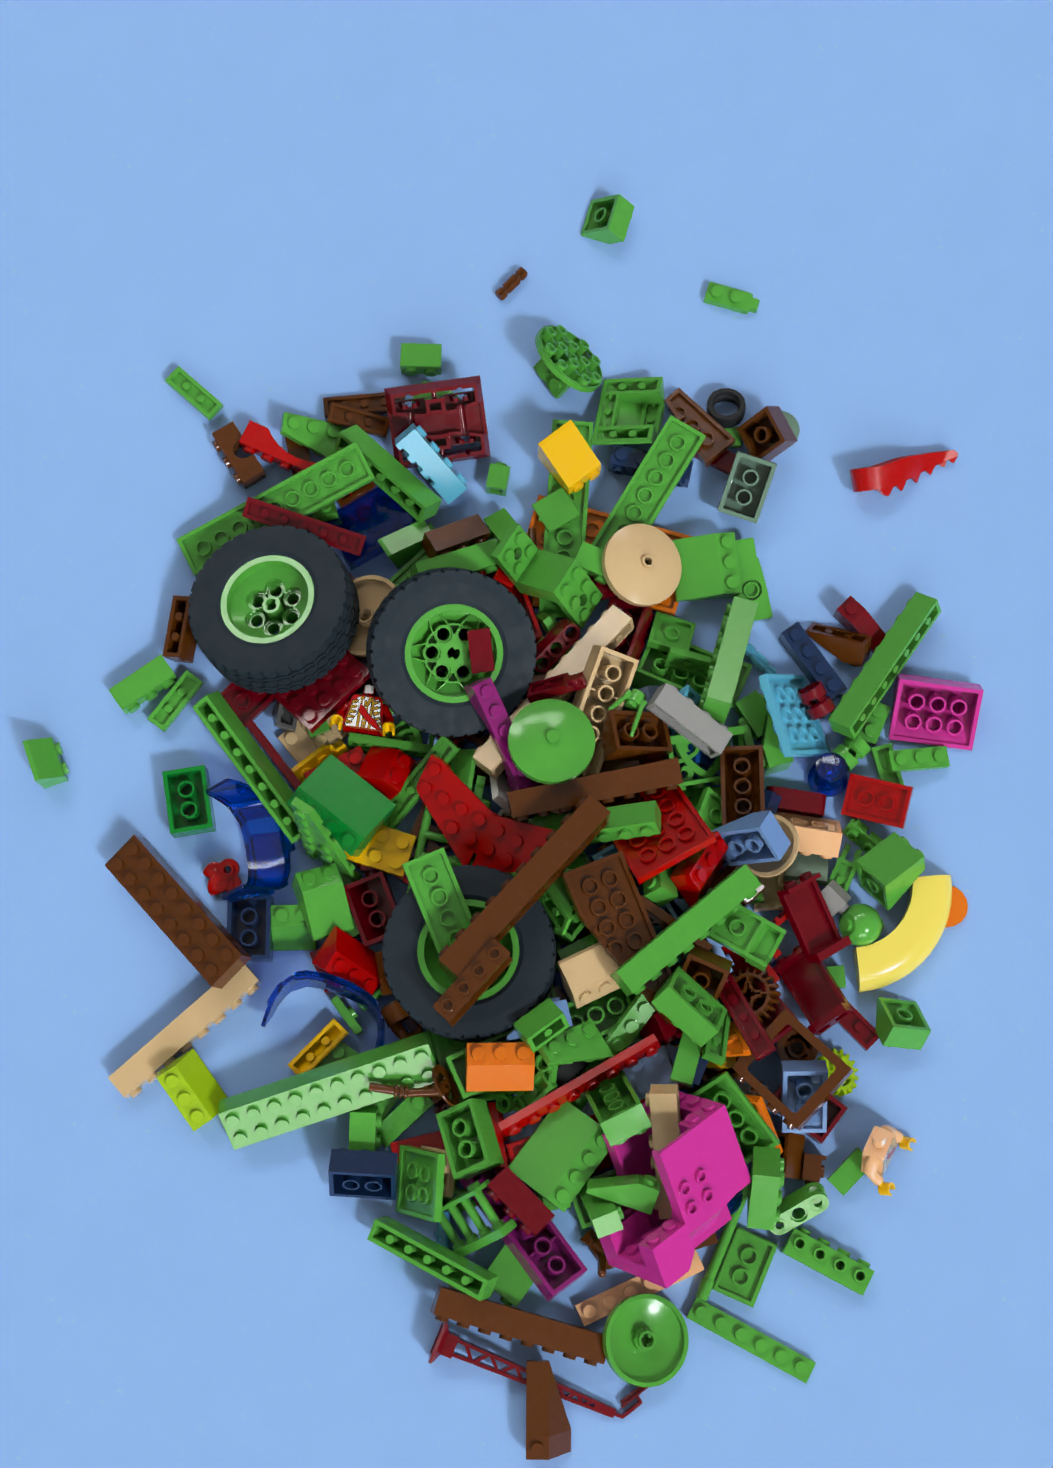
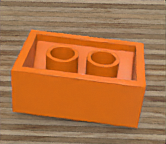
[465,1042,535,1092]

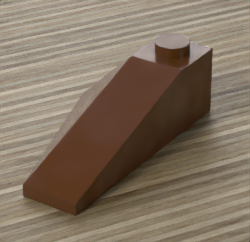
[526,1360,571,1460]

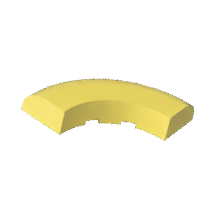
[853,875,952,993]

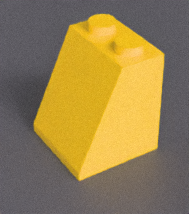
[538,419,601,495]

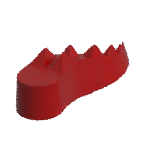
[850,450,958,496]

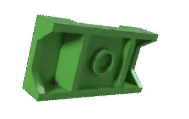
[705,888,787,972]

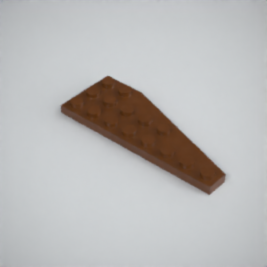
[561,851,672,1025]

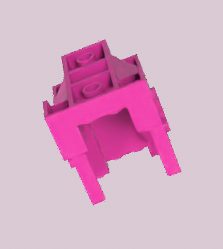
[600,1091,752,1289]

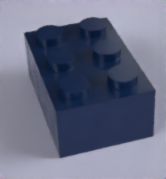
[227,894,274,962]
[328,1148,398,1200]

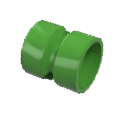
[831,735,871,772]

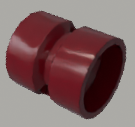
[797,681,835,720]

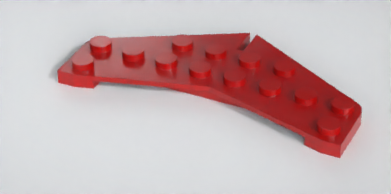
[416,754,557,872]

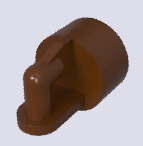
[380,999,424,1040]

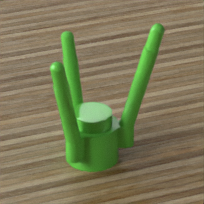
[607,689,647,737]

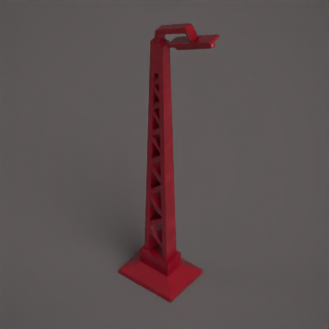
[428,1322,648,1419]

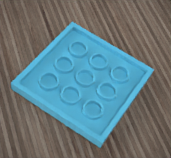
[758,674,831,757]

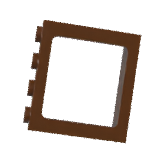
[731,1009,854,1131]

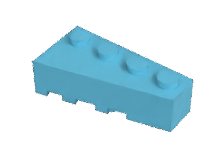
[395,423,467,504]

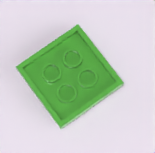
[396,1145,446,1222]

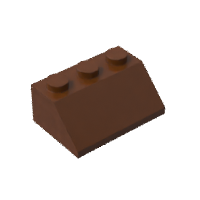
[601,710,673,762]

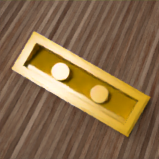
[288,1018,349,1075]

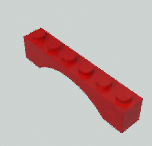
[239,420,354,496]

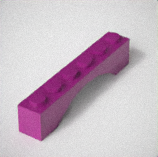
[464,677,540,791]

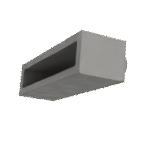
[645,683,733,759]

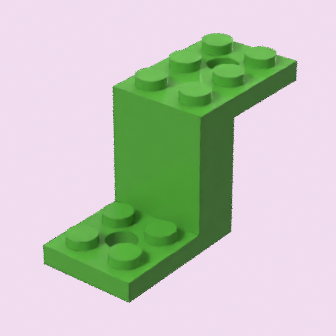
[491,523,603,629]

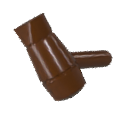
[580,1228,614,1277]

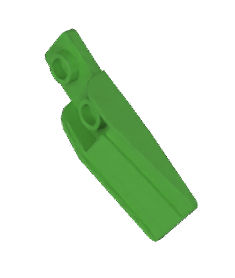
[736,538,772,621]

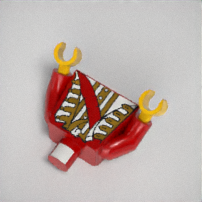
[329,685,395,737]

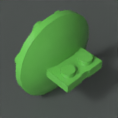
[533,325,602,398]

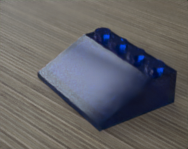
[325,487,418,571]

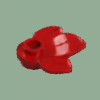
[203,858,242,895]

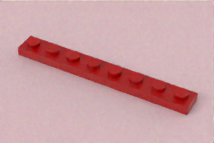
[498,1033,661,1137]

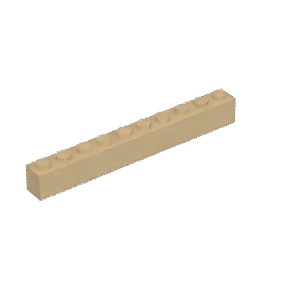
[472,605,634,779]

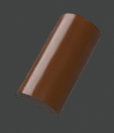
[720,745,765,826]

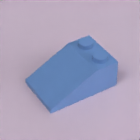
[711,810,791,866]
[780,1060,828,1133]

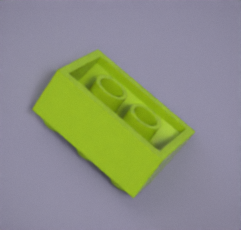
[156,1048,228,1131]

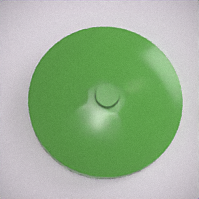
[508,699,595,785]
[602,1293,689,1387]

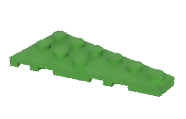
[290,797,362,882]

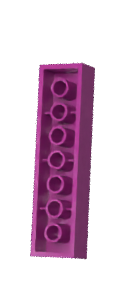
[458,1165,588,1302]

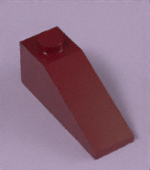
[833,595,885,653]

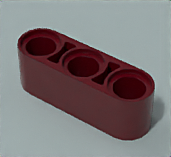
[534,618,581,673]
[766,786,827,818]

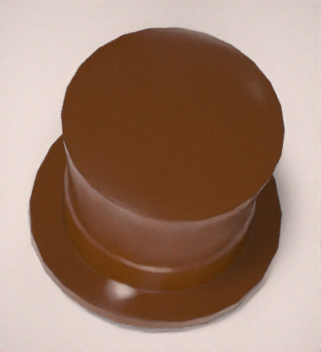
[777,1029,818,1060]

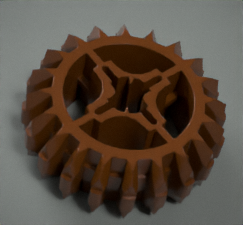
[732,967,781,1024]

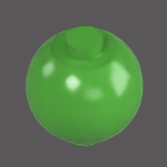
[838,903,884,947]

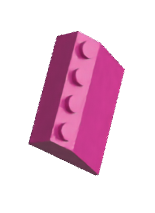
[888,673,984,751]

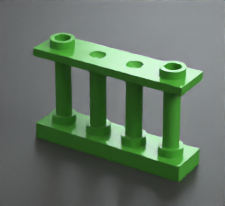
[439,1180,517,1257]

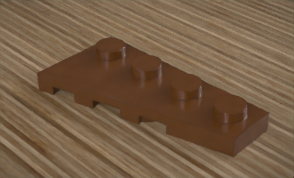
[664,388,735,467]

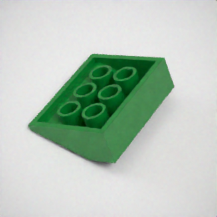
[286,754,397,857]

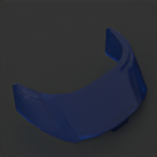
[206,778,296,902]
[261,970,386,1048]

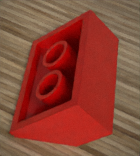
[670,831,728,907]
[312,926,379,999]

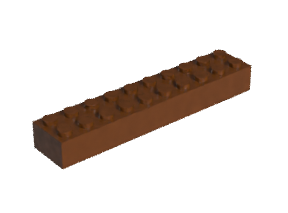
[438,795,611,980]

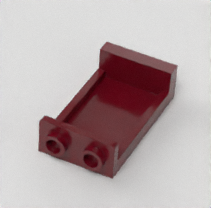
[776,871,852,963]
[772,945,854,1035]

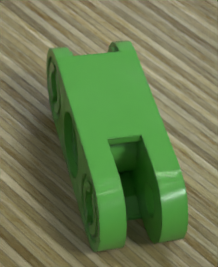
[770,1182,829,1235]

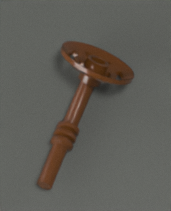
[368,1065,460,1106]

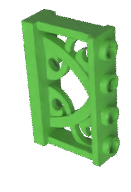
[348,692,435,758]
[665,725,744,791]

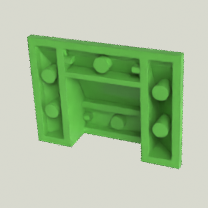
[591,377,665,445]

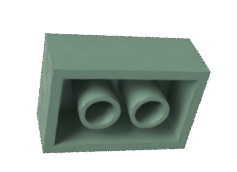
[717,450,777,524]

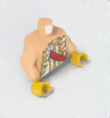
[861,1125,916,1196]

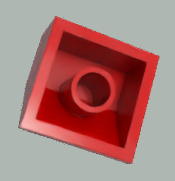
[357,746,415,800]

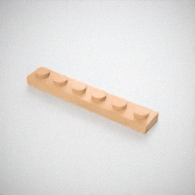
[575,1250,705,1326]

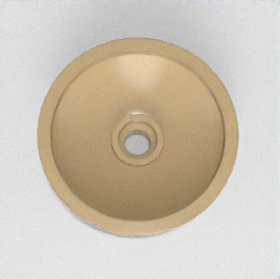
[746,814,799,878]

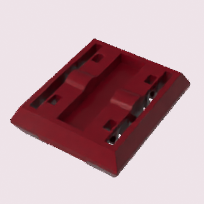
[384,375,491,468]

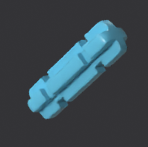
[745,644,777,674]

